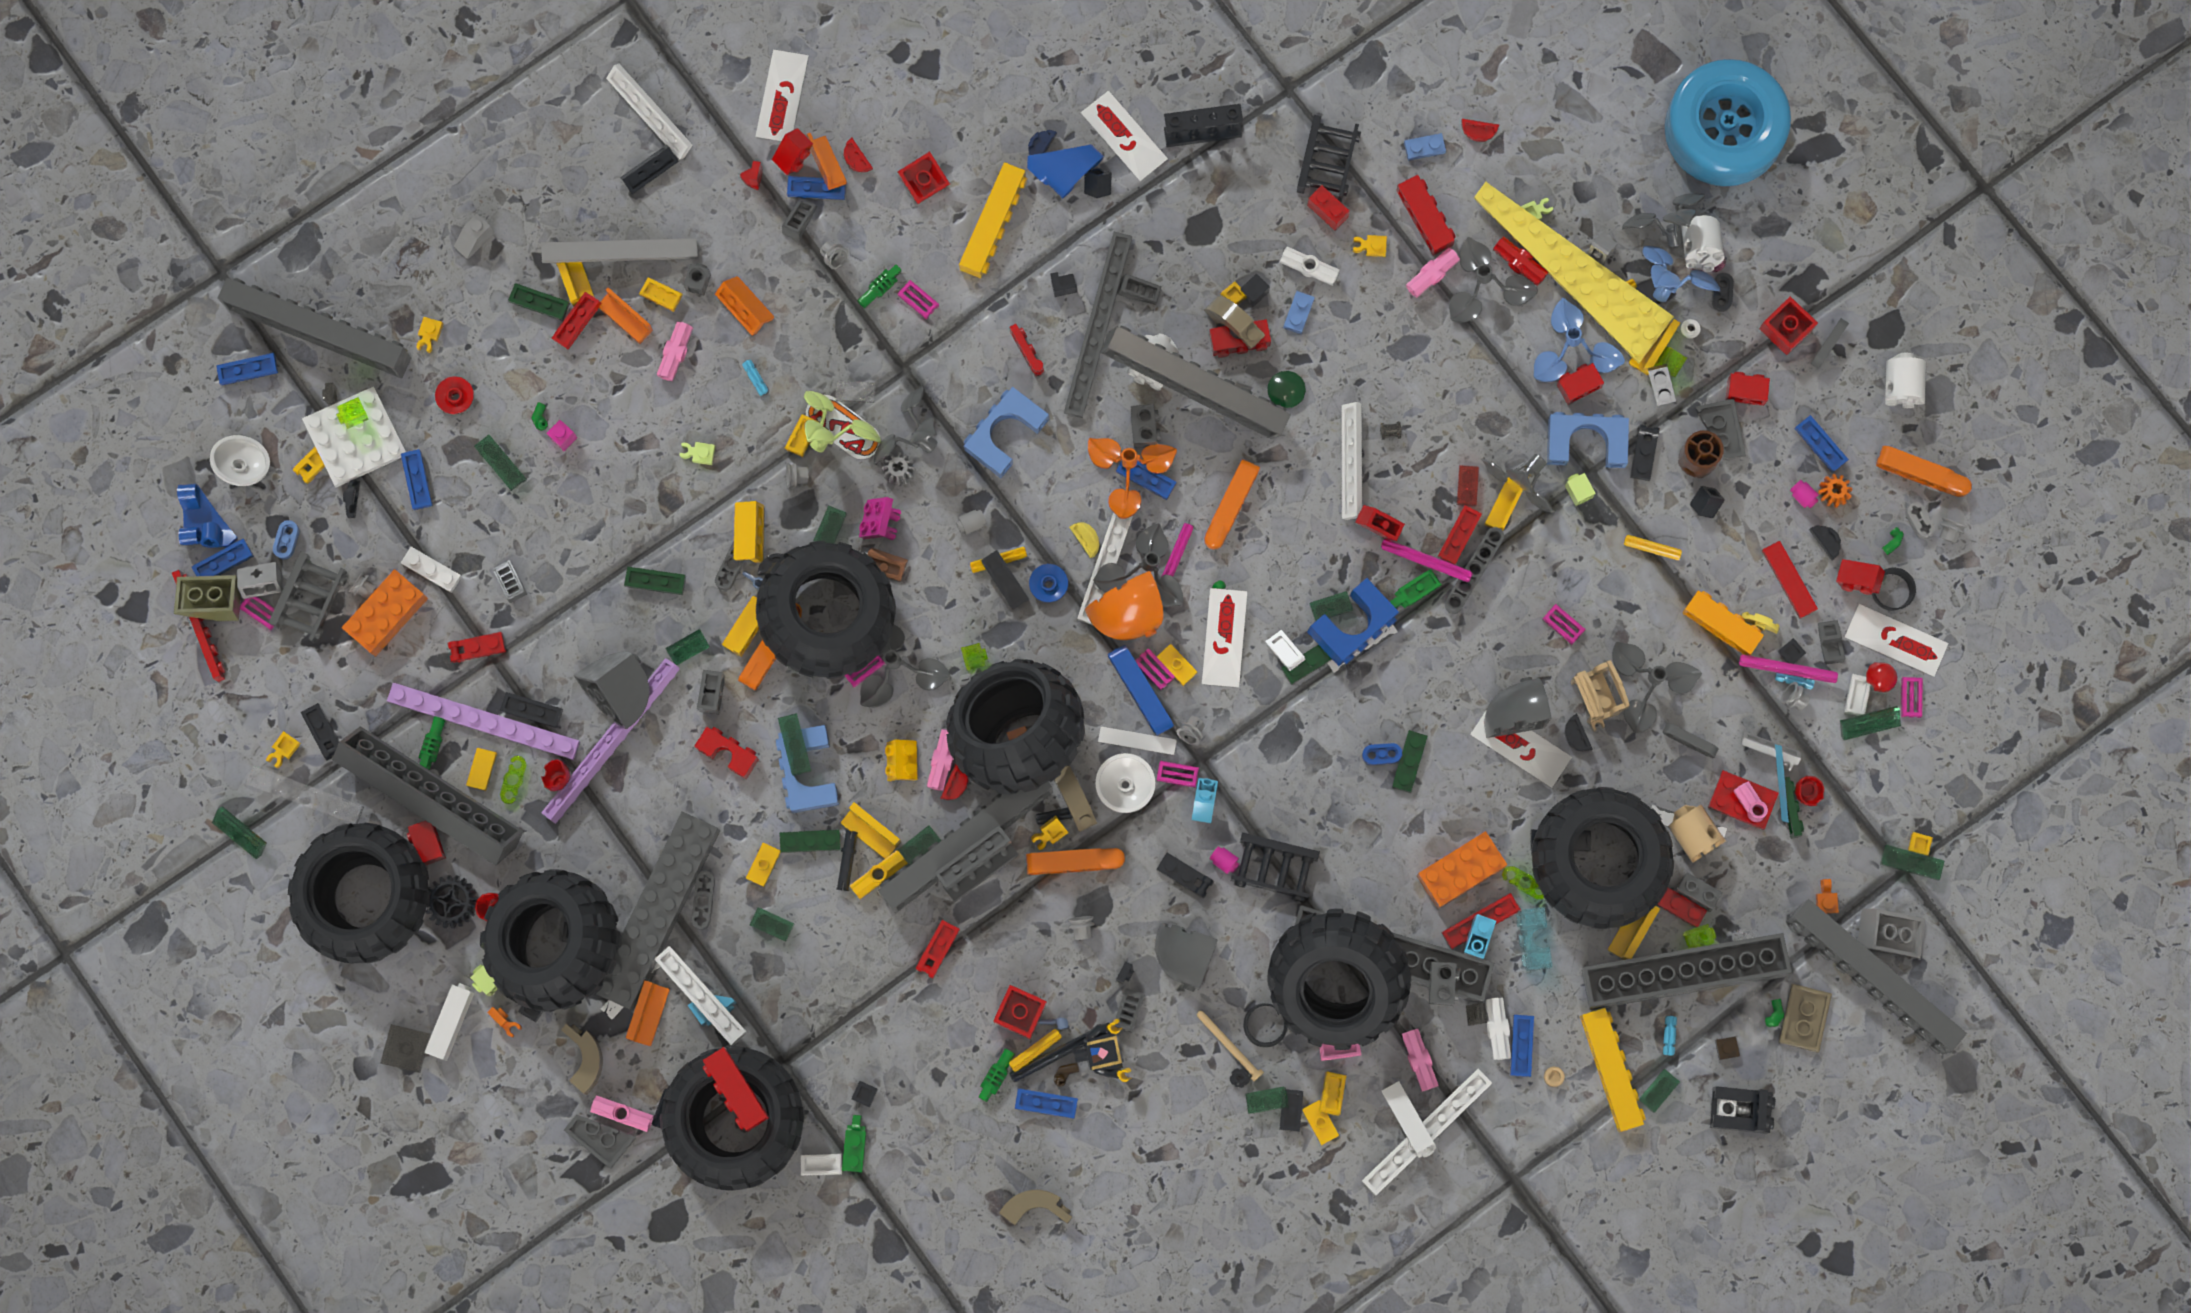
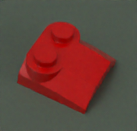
[897,151,950,204]

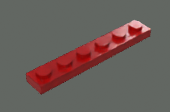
[172,570,226,682]

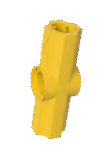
[850,850,908,900]

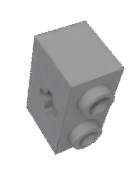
[237,562,282,599]

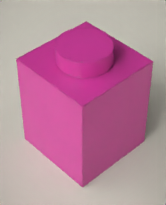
[546,420,577,451]

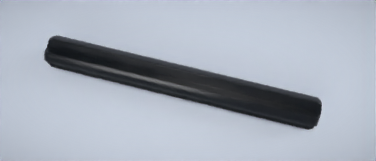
[1009,1031,1089,1082]

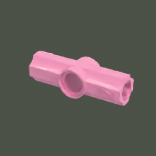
[1406,247,1460,298]
[657,322,693,381]
[927,729,954,791]
[1401,1029,1438,1092]
[590,1095,654,1132]

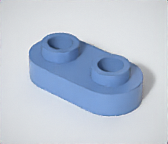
[273,520,300,560]

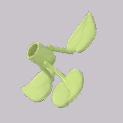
[804,391,881,453]

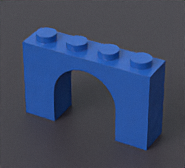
[1307,578,1399,666]

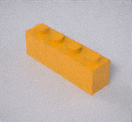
[1682,590,1764,656]

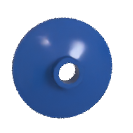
[1029,564,1068,603]

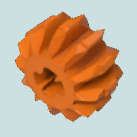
[1818,474,1852,508]

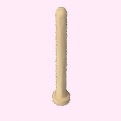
[1197,1011,1264,1082]

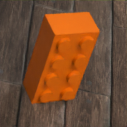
[342,569,428,657]
[1417,831,1507,909]

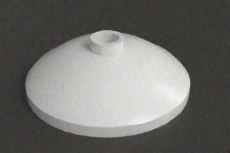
[210,435,270,486]
[1096,753,1155,813]

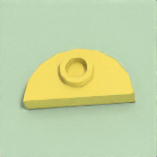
[1069,522,1099,558]
[1742,612,1780,634]

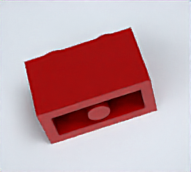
[771,128,813,175]
[1307,185,1350,231]
[1557,363,1604,405]
[1725,372,1770,406]
[1355,505,1405,541]
[1836,559,1885,595]
[407,820,446,866]

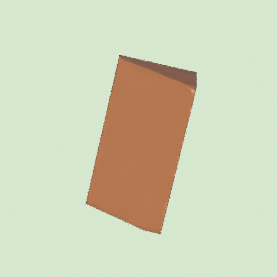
[867,548,908,581]

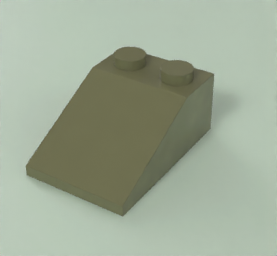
[174,575,241,621]

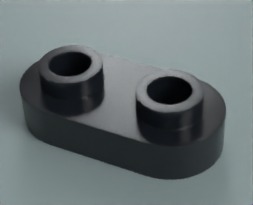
[1712,273,1734,312]

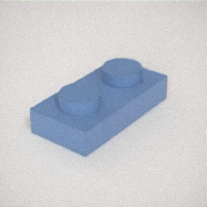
[1404,133,1446,161]
[1283,291,1315,334]

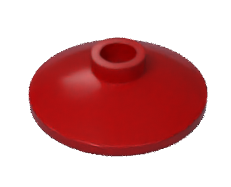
[435,376,474,414]

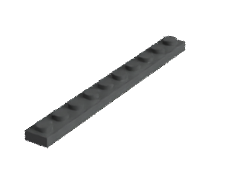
[1064,231,1132,418]

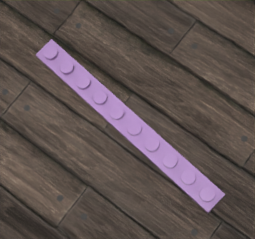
[541,658,680,824]
[387,683,580,760]

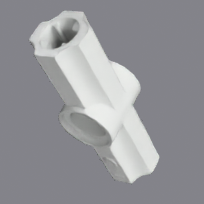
[1280,247,1340,286]
[1485,998,1511,1060]

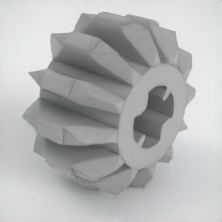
[882,452,915,486]

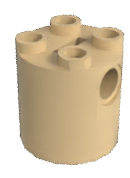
[1668,804,1726,863]

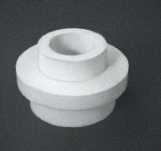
[1681,319,1700,339]

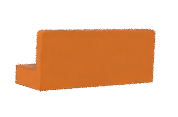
[807,133,847,190]
[715,276,774,336]
[599,288,653,344]
[626,981,670,1046]

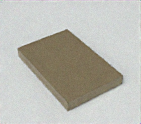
[1778,984,1832,1053]

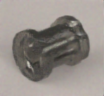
[1380,421,1402,440]

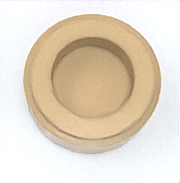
[1544,1066,1565,1087]

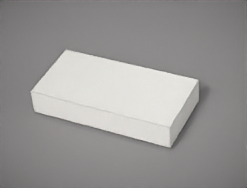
[1266,630,1305,671]
[1844,674,1871,717]
[801,1154,842,1176]

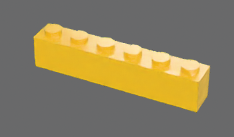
[959,162,1028,278]
[1580,1008,1646,1133]

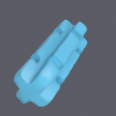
[742,360,768,396]
[1775,673,1815,690]
[1663,1016,1677,1056]

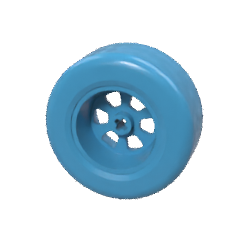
[1665,59,1791,186]

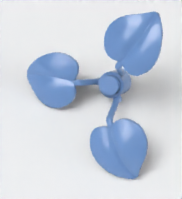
[1642,246,1720,302]
[1534,298,1625,382]

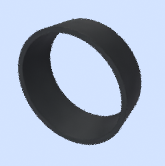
[1872,567,1916,611]
[1243,1003,1287,1047]

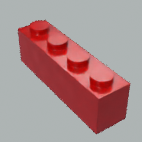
[1396,175,1456,256]
[703,1047,769,1131]

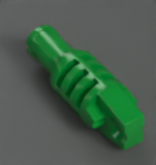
[857,264,901,309]
[418,716,446,770]
[979,1048,1015,1102]

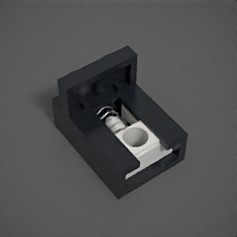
[1710,1086,1776,1134]

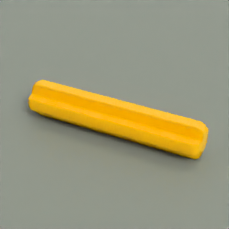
[1624,535,1682,560]
[970,547,1027,573]
[1009,1029,1062,1072]

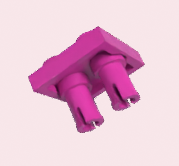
[859,497,901,540]

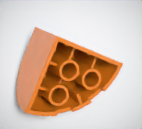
[1085,571,1163,640]

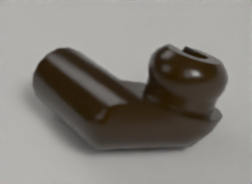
[1054,1062,1079,1087]

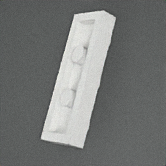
[401,547,462,593]

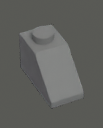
[454,214,495,260]
[1587,233,1618,265]

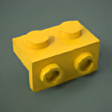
[885,739,918,781]

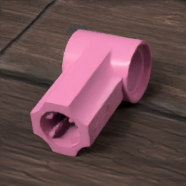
[1734,781,1768,822]

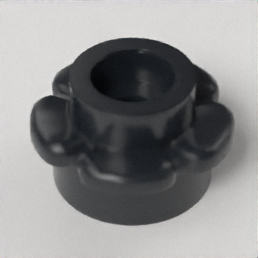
[1230,1068,1250,1088]

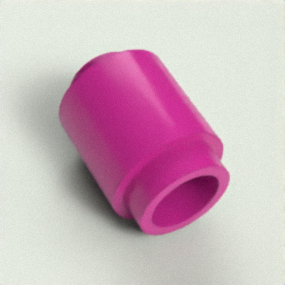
[1790,480,1819,509]
[1209,846,1240,875]

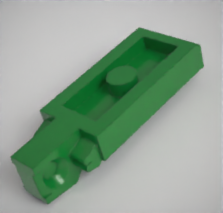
[1390,569,1442,608]
[842,1115,866,1172]

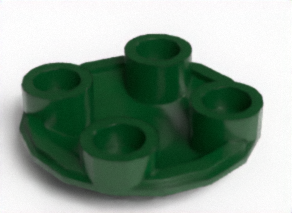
[1267,371,1306,408]

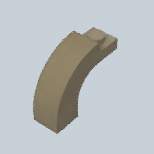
[1204,296,1265,349]
[1054,765,1097,832]
[561,1024,603,1095]
[999,1190,1072,1226]

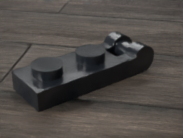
[1630,424,1660,481]
[300,703,339,761]
[1156,852,1214,898]

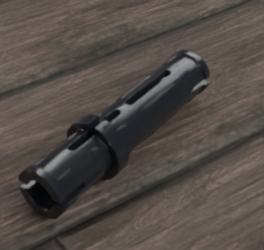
[836,830,858,891]

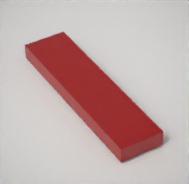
[1762,541,1818,619]
[1441,893,1521,950]

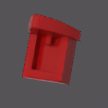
[740,161,763,190]

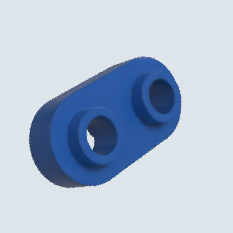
[1362,743,1402,765]

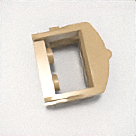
[1570,660,1630,732]

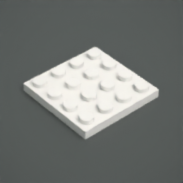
[302,386,406,488]

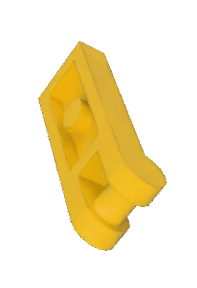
[293,447,325,484]

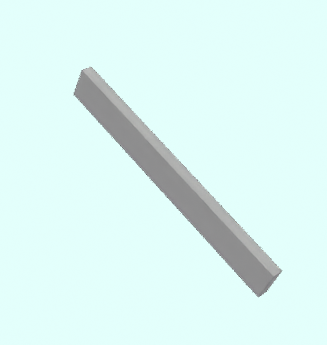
[541,238,698,263]

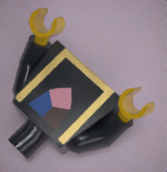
[1073,1019,1132,1082]

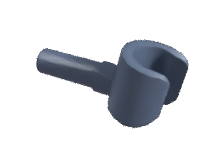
[742,571,763,590]
[1040,1018,1069,1030]

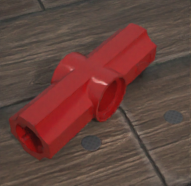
[1493,236,1548,286]

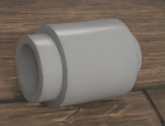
[956,510,987,535]

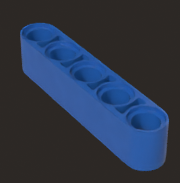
[1107,644,1174,736]

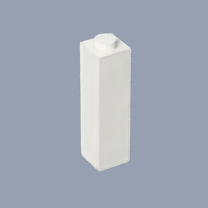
[424,983,474,1061]
[1382,1081,1436,1158]

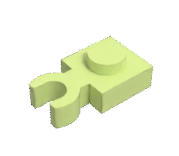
[1521,198,1553,220]
[679,442,716,465]

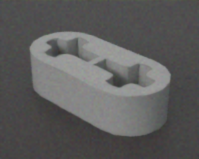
[1905,502,1934,539]

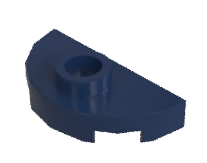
[1028,130,1057,155]

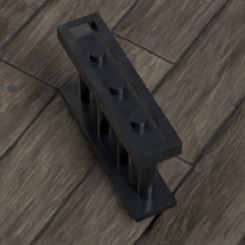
[1164,103,1243,148]
[1297,115,1361,202]
[1230,832,1320,902]

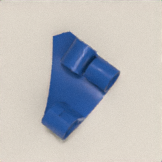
[1027,144,1104,199]
[177,484,238,548]

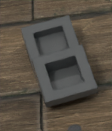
[1818,620,1846,665]

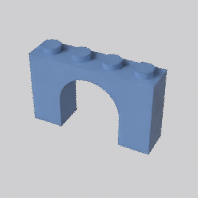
[964,387,1050,478]
[1547,412,1629,468]
[776,725,839,813]

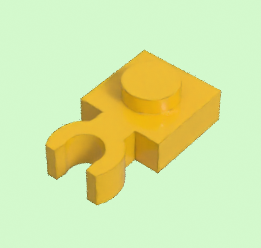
[1353,235,1387,257]
[416,317,443,353]
[266,731,301,769]
[1031,816,1068,850]

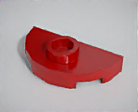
[1461,118,1499,142]
[843,137,873,172]
[940,764,968,801]

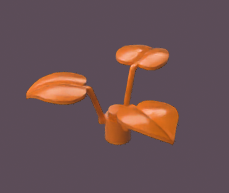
[1088,438,1177,519]

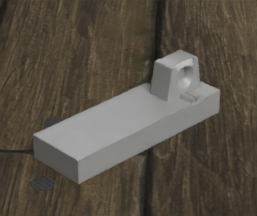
[1741,731,1801,771]

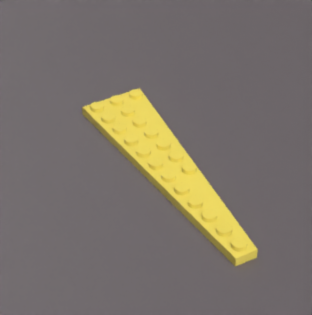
[1474,182,1674,364]

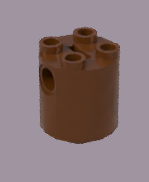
[1678,430,1724,478]

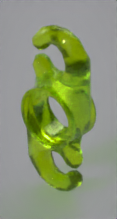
[500,755,526,804]
[1502,866,1544,900]

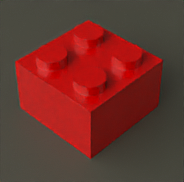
[1759,296,1818,355]
[993,985,1047,1040]

